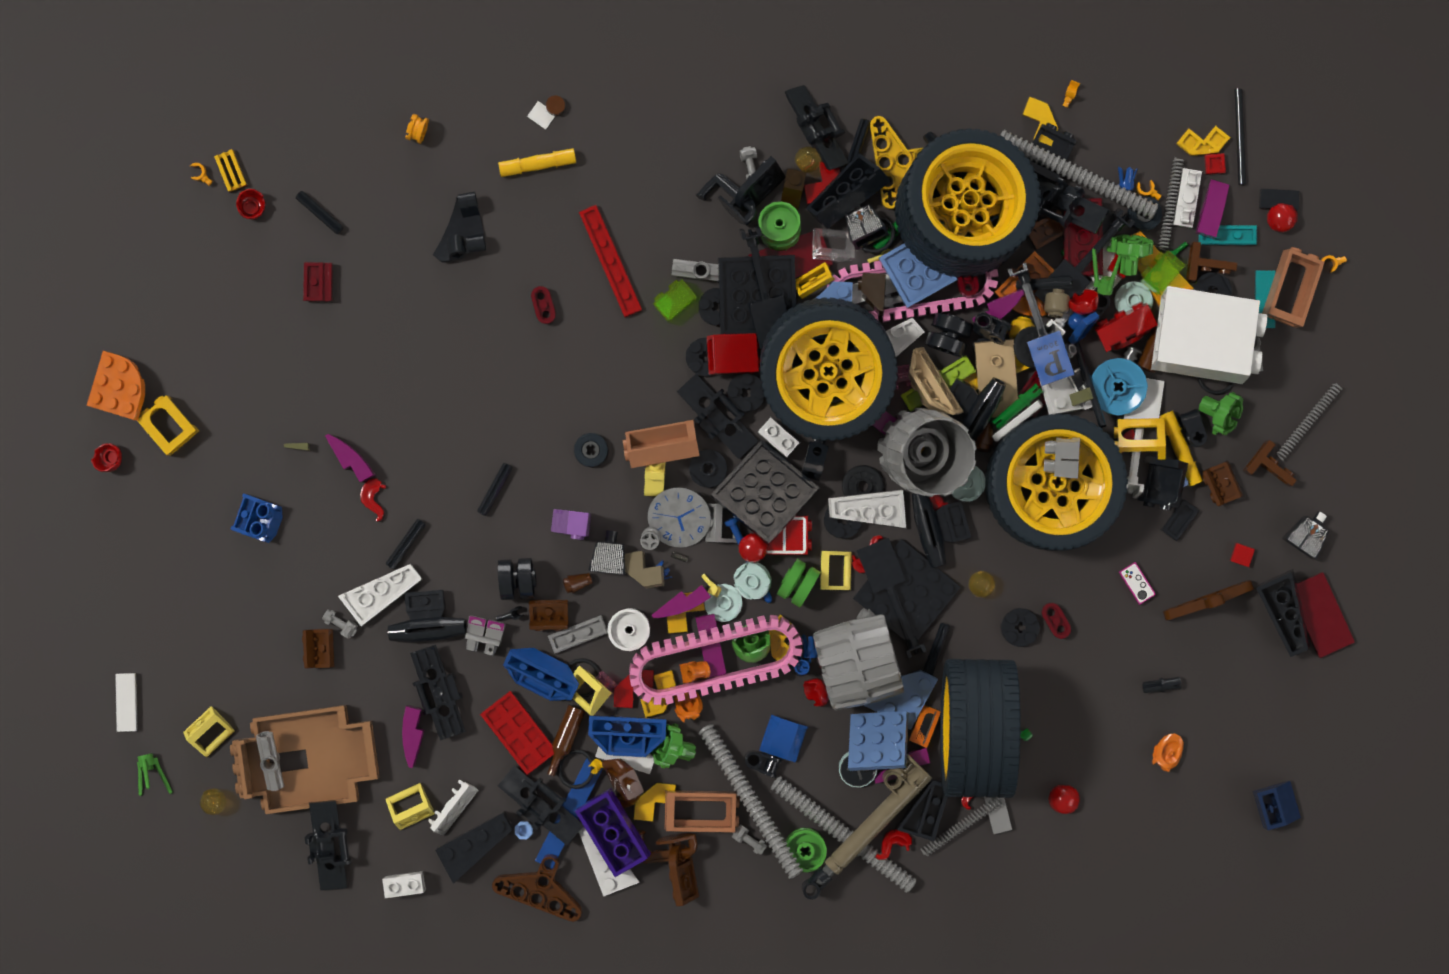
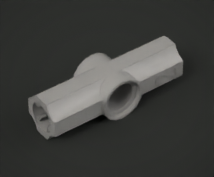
[671,259,718,281]
[256,731,284,791]

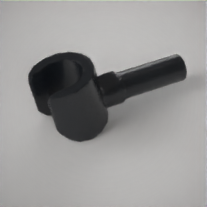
[496,606,524,621]

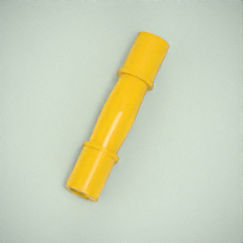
[498,148,576,177]
[1159,410,1203,487]

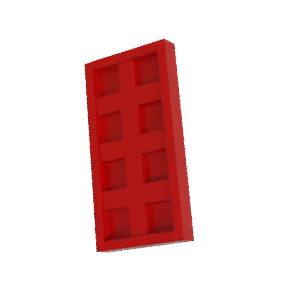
[480,690,554,775]

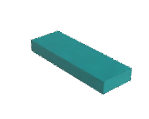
[1198,225,1257,245]
[1255,270,1275,328]

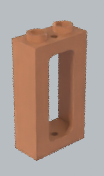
[1262,247,1325,328]
[623,420,699,468]
[664,790,739,832]

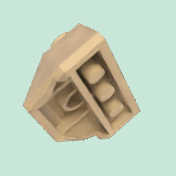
[908,347,963,415]

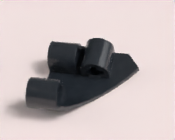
[433,191,486,263]

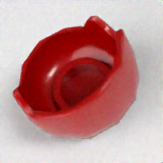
[236,189,265,219]
[1267,203,1298,232]
[1069,289,1098,315]
[91,443,122,472]
[738,533,768,563]
[803,678,829,707]
[1048,785,1080,814]

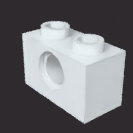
[758,417,799,458]
[382,871,426,898]

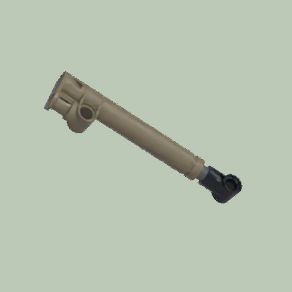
[801,753,933,900]

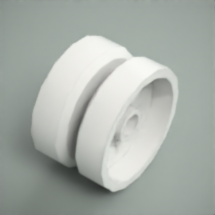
[608,608,651,651]

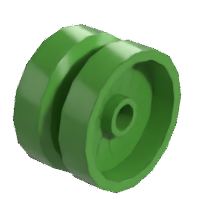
[758,201,801,251]
[777,558,821,608]
[785,827,827,872]

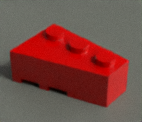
[1094,302,1158,352]

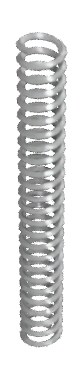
[1158,157,1184,252]
[1276,383,1343,461]
[921,797,1001,856]

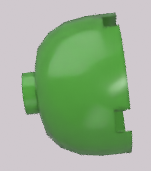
[732,625,771,663]

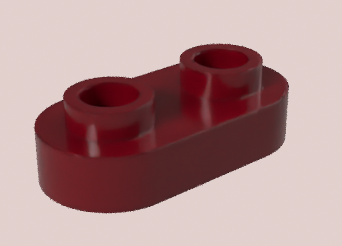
[956,276,979,298]
[531,286,556,324]
[1041,603,1071,639]

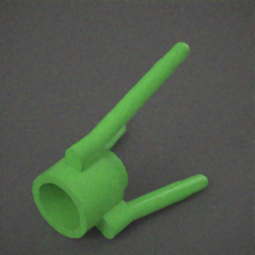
[1092,249,1122,295]
[137,753,172,796]

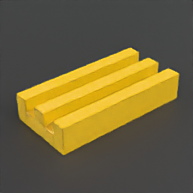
[214,149,247,193]
[796,262,835,299]

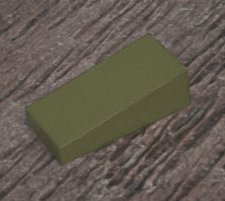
[1069,387,1093,406]
[284,443,310,451]

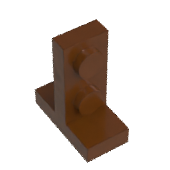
[1186,242,1237,282]
[1243,440,1297,487]

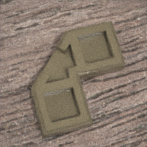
[625,551,664,589]

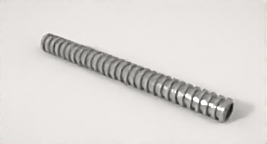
[1001,129,1158,219]
[699,724,803,879]
[770,776,916,893]

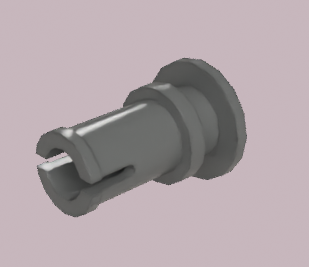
[1123,345,1143,362]

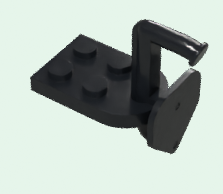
[696,156,786,226]

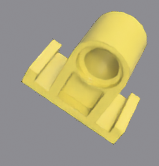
[644,462,666,497]

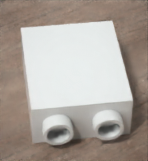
[1151,286,1267,384]

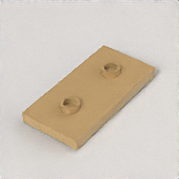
[974,338,1019,418]

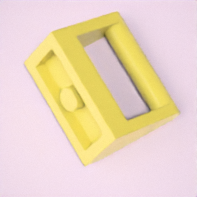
[820,551,852,590]
[572,666,612,716]
[183,706,235,758]
[385,783,435,830]

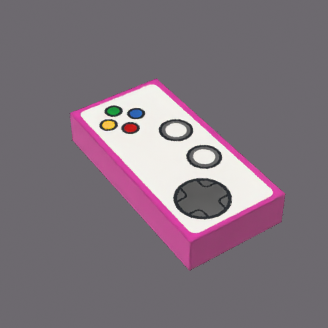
[1118,562,1156,605]

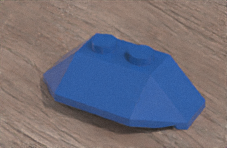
[503,648,579,701]
[588,716,667,757]

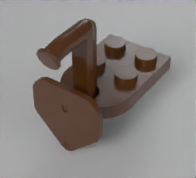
[637,830,699,907]

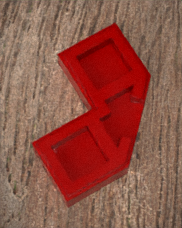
[804,162,840,205]
[613,670,654,708]

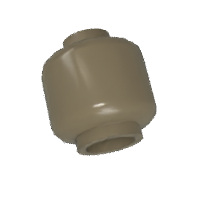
[1044,289,1070,318]

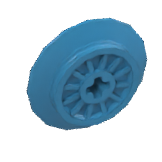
[1091,358,1148,415]

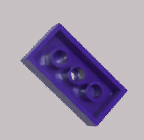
[575,788,651,877]

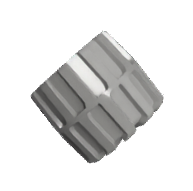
[877,408,976,497]
[813,614,904,710]

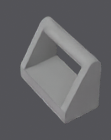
[705,503,741,543]

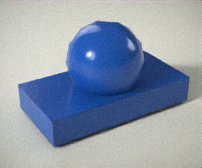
[1068,312,1099,344]

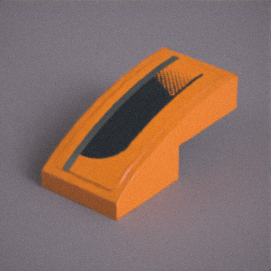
[909,705,941,748]

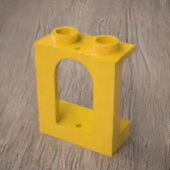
[138,395,199,456]
[1114,418,1166,460]

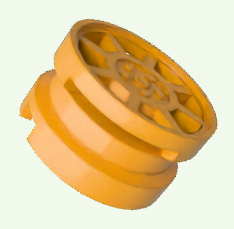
[405,114,429,144]

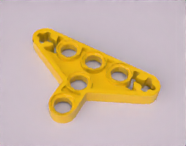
[870,116,923,210]

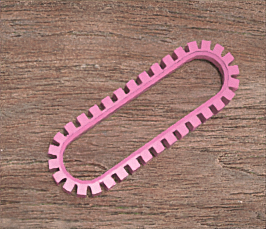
[826,261,998,323]
[629,615,802,705]

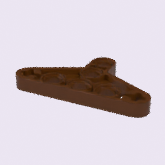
[1163,580,1254,621]
[492,854,582,922]

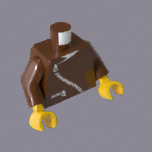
[589,758,644,808]

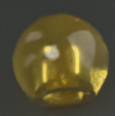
[794,146,821,173]
[968,571,995,598]
[199,788,227,815]

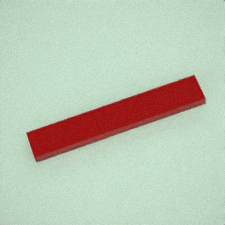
[579,205,642,317]

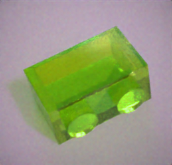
[1140,250,1185,296]
[653,279,697,323]

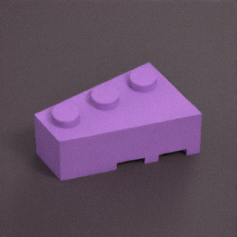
[551,509,591,540]

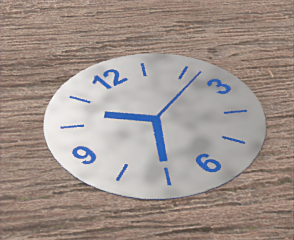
[648,488,711,547]

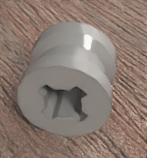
[640,527,661,550]

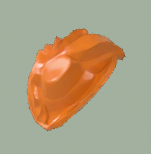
[674,692,703,723]
[1152,733,1184,772]

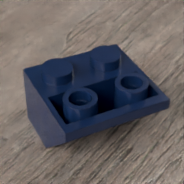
[1253,781,1301,830]

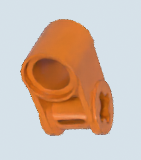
[679,661,711,684]

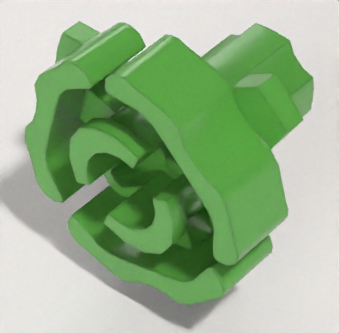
[1106,234,1154,276]
[1199,392,1243,435]
[651,723,696,769]

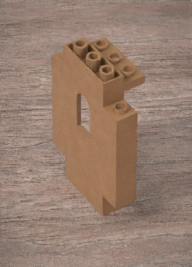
[230,705,380,814]

